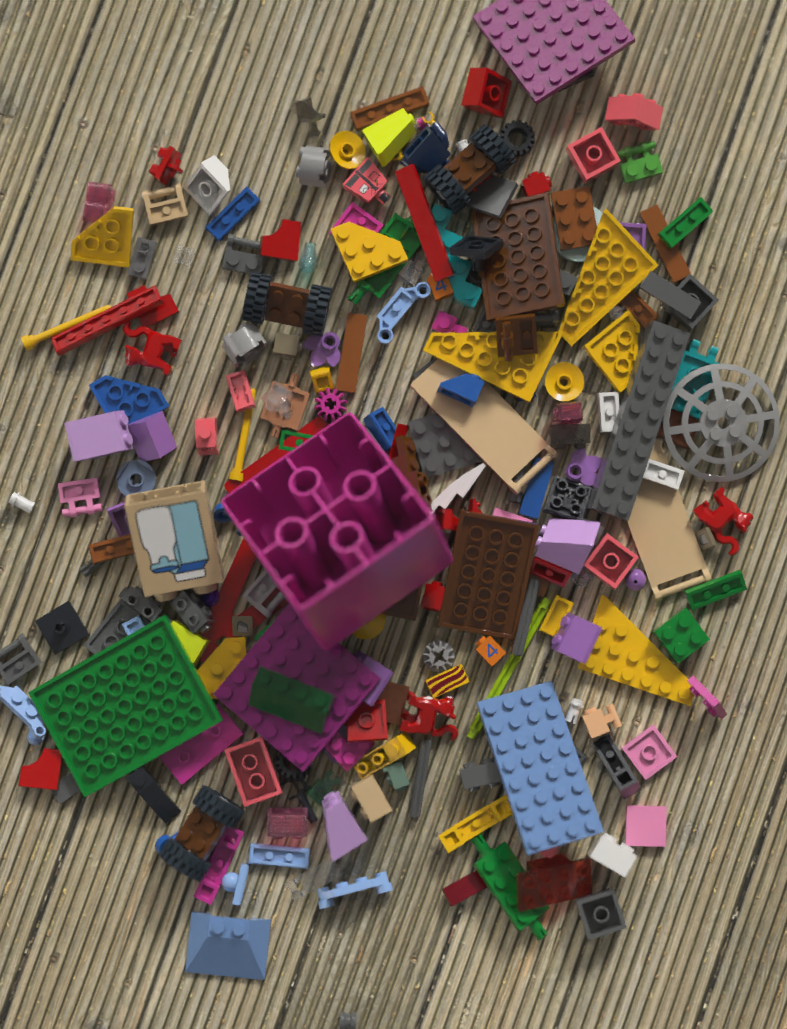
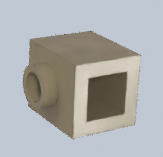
[273,332,303,361]

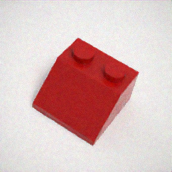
[461,67,513,118]

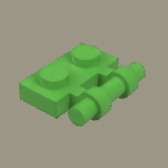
[616,141,663,184]

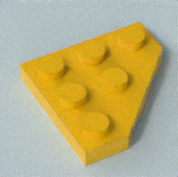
[71,206,134,267]
[330,222,408,283]
[583,310,640,393]
[197,637,246,699]

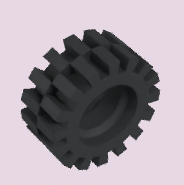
[500,120,535,158]
[275,751,312,783]

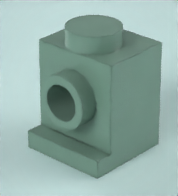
[383,761,410,793]

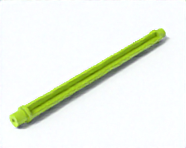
[467,597,552,740]

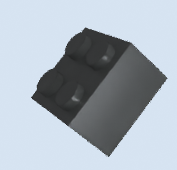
[661,274,719,332]
[575,887,627,940]

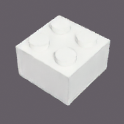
[587,832,637,877]

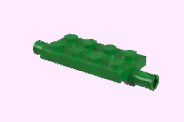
[347,213,421,306]
[470,833,550,941]

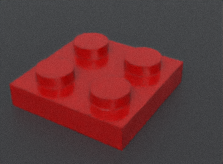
[347,699,388,743]

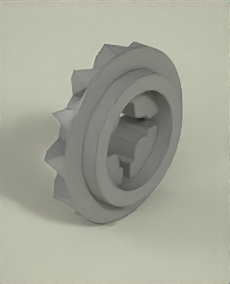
[423,641,455,672]

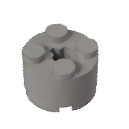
[296,146,331,188]
[222,322,268,367]

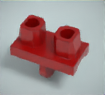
[149,146,183,186]

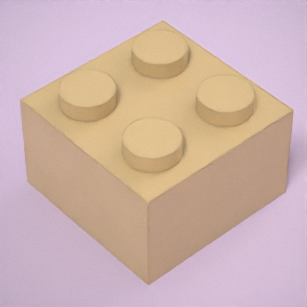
[350,774,392,822]

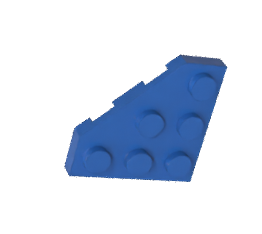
[89,375,170,424]

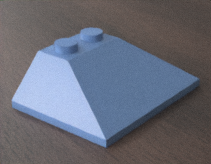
[185,911,271,980]

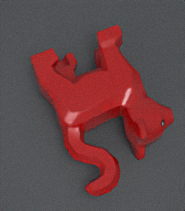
[123,321,182,376]
[692,487,754,556]
[399,691,459,741]

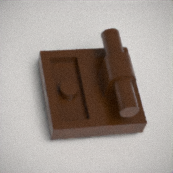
[495,313,538,362]

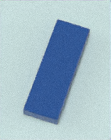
[205,186,261,242]
[519,457,555,519]

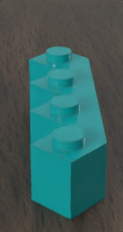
[432,203,483,310]

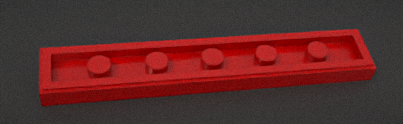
[395,164,455,282]
[51,285,164,356]

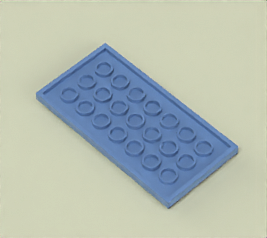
[476,681,604,856]

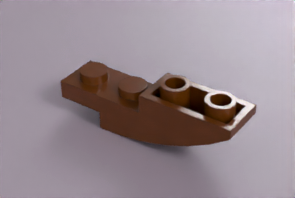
[392,435,432,511]

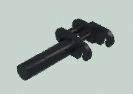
[280,778,318,823]

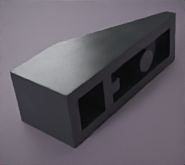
[592,734,641,800]
[126,765,181,824]

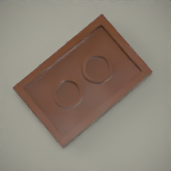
[550,186,597,251]

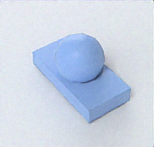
[222,863,250,906]

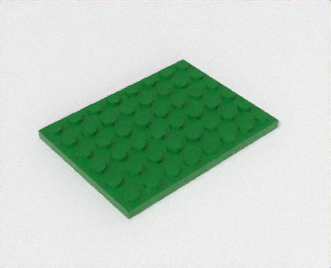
[28,615,223,798]

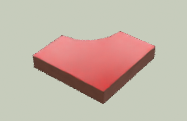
[259,219,301,262]
[126,285,179,327]
[19,748,63,791]

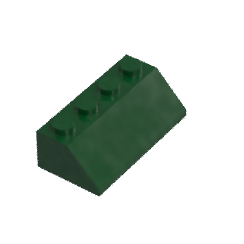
[248,666,337,734]

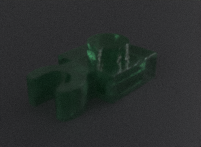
[306,769,341,807]

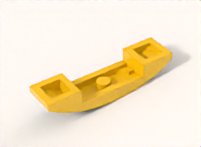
[438,795,513,853]

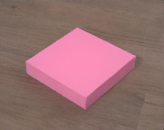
[621,724,677,780]
[625,805,667,847]

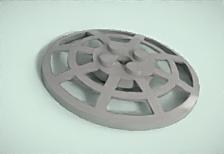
[662,364,780,482]

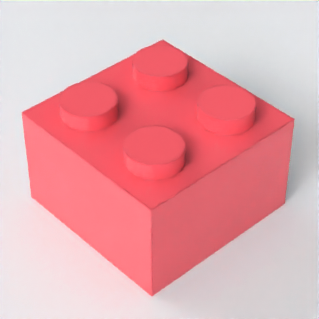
[566,127,621,185]
[583,533,639,590]

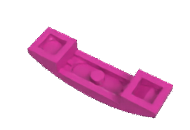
[193,825,244,905]

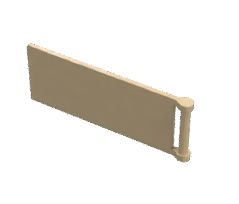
[410,359,559,495]
[627,438,712,602]

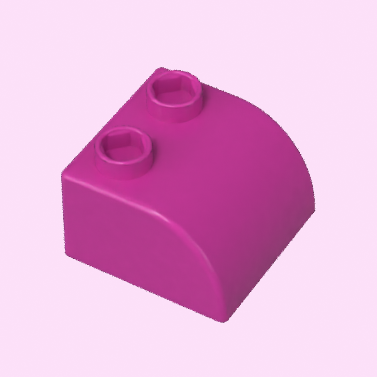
[221,413,453,650]

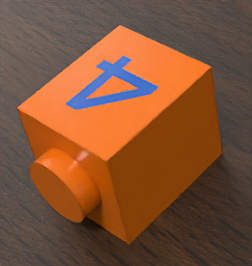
[426,272,454,303]
[475,636,506,667]

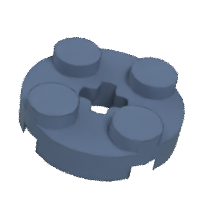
[117,460,157,496]

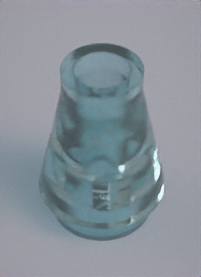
[298,242,318,273]

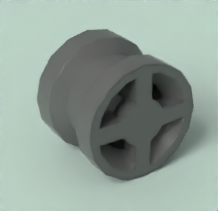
[340,1011,356,1029]

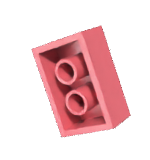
[224,736,283,807]

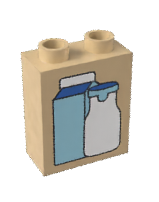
[125,480,224,601]

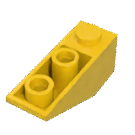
[353,732,416,780]

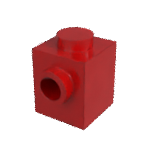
[521,171,552,197]
[421,581,445,613]

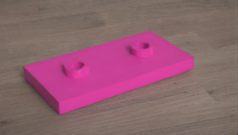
[159,703,244,785]

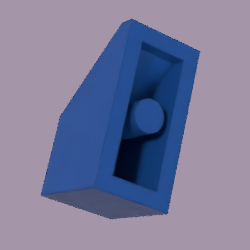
[437,373,485,408]

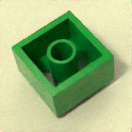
[652,608,710,663]

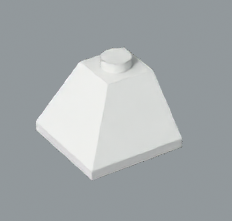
[183,155,230,216]

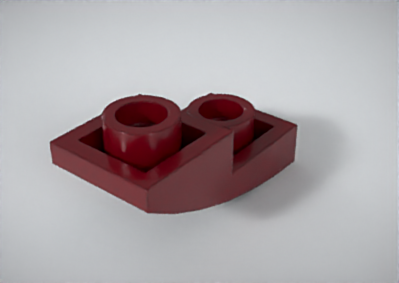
[441,870,488,907]

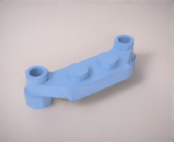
[376,282,431,344]
[0,685,46,745]
[317,871,393,909]

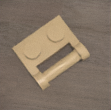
[142,183,189,226]

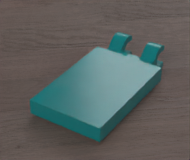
[671,339,720,419]

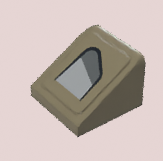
[695,527,717,551]
[232,616,253,636]

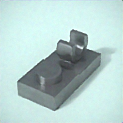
[127,237,157,280]

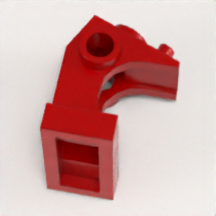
[435,499,482,531]

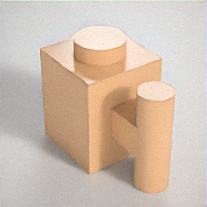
[581,703,622,739]

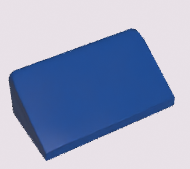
[363,407,396,452]

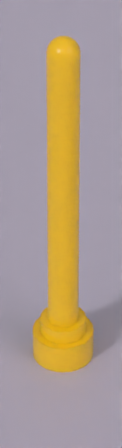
[21,305,111,352]
[228,388,256,481]

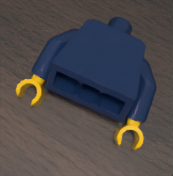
[392,112,450,174]

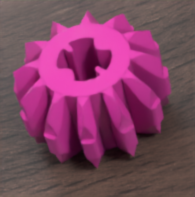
[314,388,347,422]

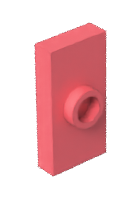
[226,370,256,413]

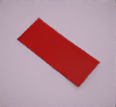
[389,423,408,460]

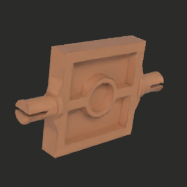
[260,373,310,439]

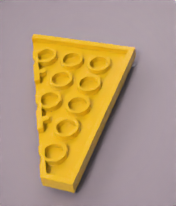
[558,209,658,346]
[423,331,563,402]
[577,595,694,706]

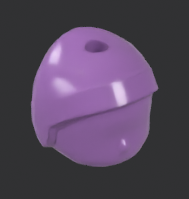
[625,569,646,591]

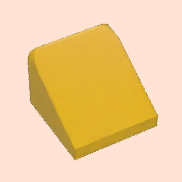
[310,366,334,393]

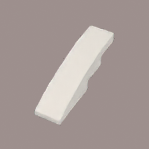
[431,463,486,514]

